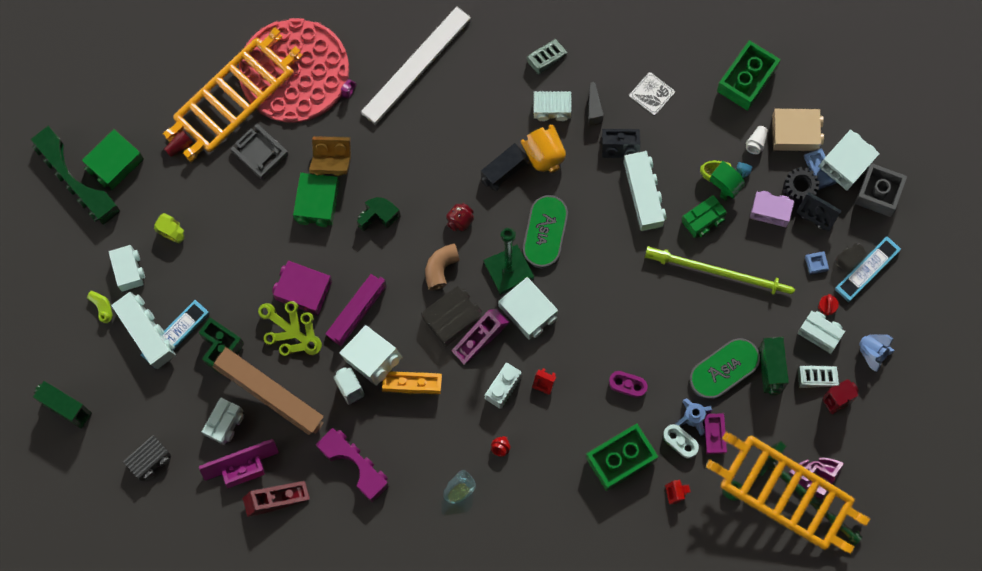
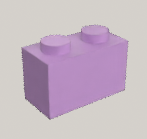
[750,191,794,227]

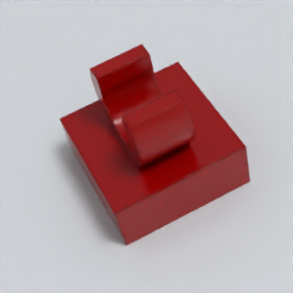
[532,368,556,395]
[665,480,691,504]

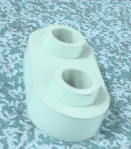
[663,425,699,458]

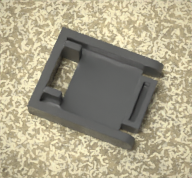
[230,124,289,180]

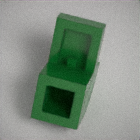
[709,161,745,201]

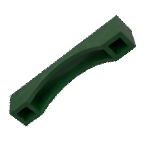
[31,126,120,225]

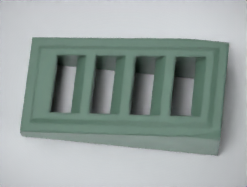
[527,39,567,75]

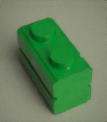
[681,195,727,238]

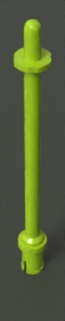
[645,246,795,295]

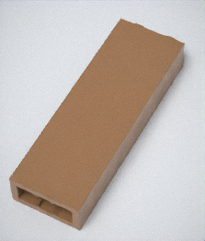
[213,348,324,435]

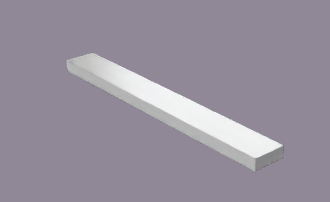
[361,7,471,125]

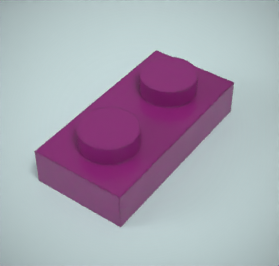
[704,413,727,454]

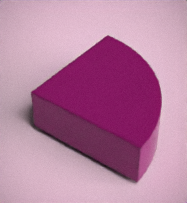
[341,79,357,99]

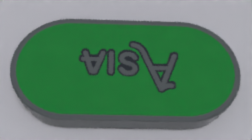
[523,195,568,268]
[690,338,760,399]

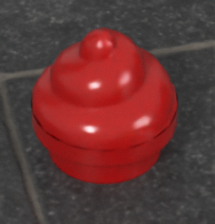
[491,436,511,457]

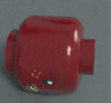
[446,203,474,232]

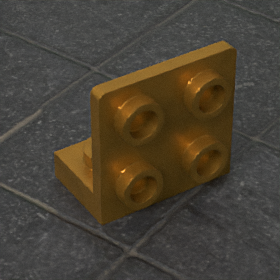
[309,136,351,176]

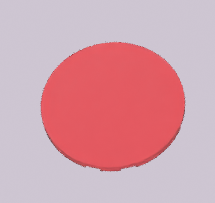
[238,18,349,123]

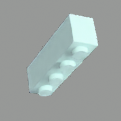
[624,151,667,231]
[111,292,176,369]

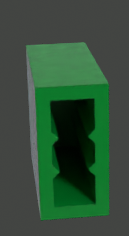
[82,129,144,190]
[293,173,339,227]

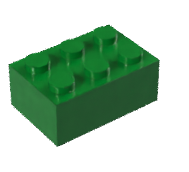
[717,40,781,111]
[586,424,658,491]

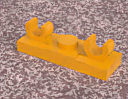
[382,371,442,394]

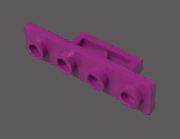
[199,439,279,488]

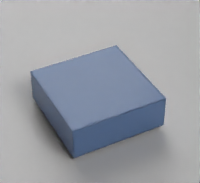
[805,251,829,275]

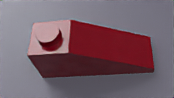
[243,481,310,517]

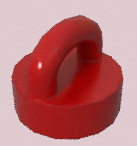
[818,294,839,315]

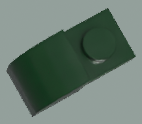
[357,197,401,232]

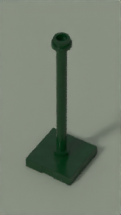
[483,228,534,295]
[747,441,862,546]

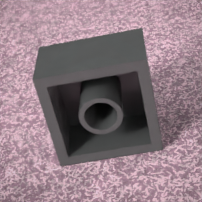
[855,163,907,217]

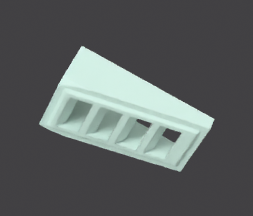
[798,366,839,388]

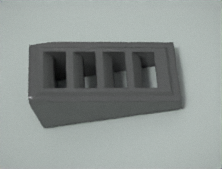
[588,82,604,125]

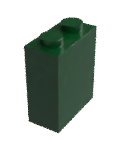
[758,337,789,395]
[33,381,92,429]

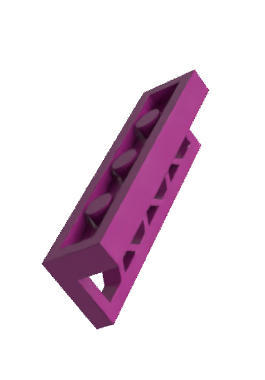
[325,274,387,346]

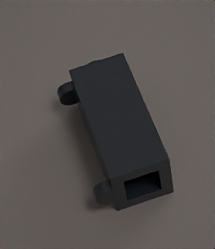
[481,143,531,191]

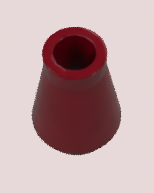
[164,131,193,157]

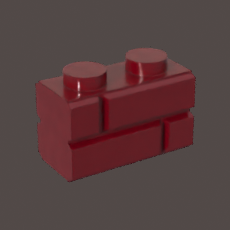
[823,379,859,414]

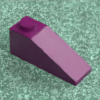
[451,308,510,364]

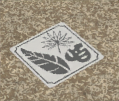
[629,72,675,115]

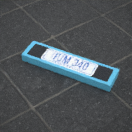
[834,237,901,302]
[141,300,210,369]

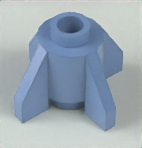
[859,335,894,372]
[675,398,712,436]

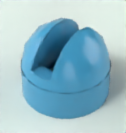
[736,162,752,178]

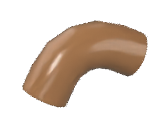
[425,243,460,291]

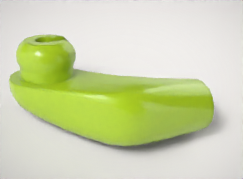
[87,291,113,323]

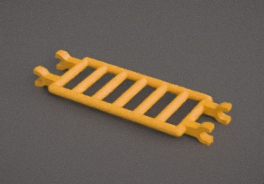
[163,27,303,162]
[705,432,870,554]

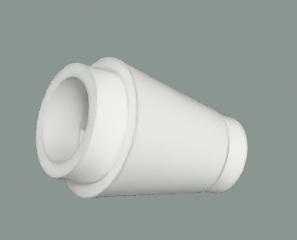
[746,126,768,154]

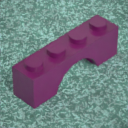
[316,428,389,503]

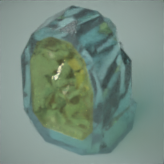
[443,470,476,504]

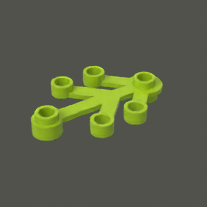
[258,301,322,356]

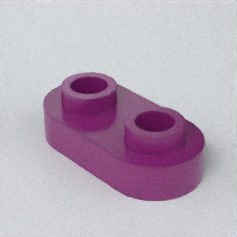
[609,371,648,398]

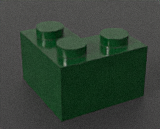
[198,317,244,375]

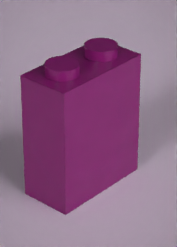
[272,261,332,315]

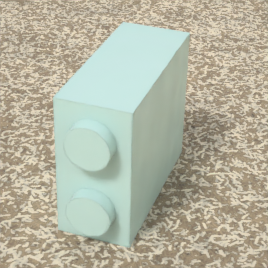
[818,129,880,190]
[498,277,558,339]
[339,325,403,386]

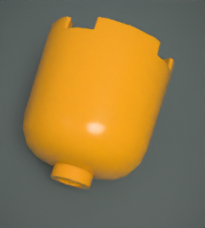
[520,125,566,173]

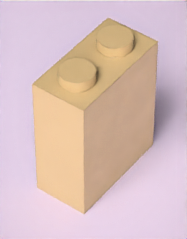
[772,109,824,151]

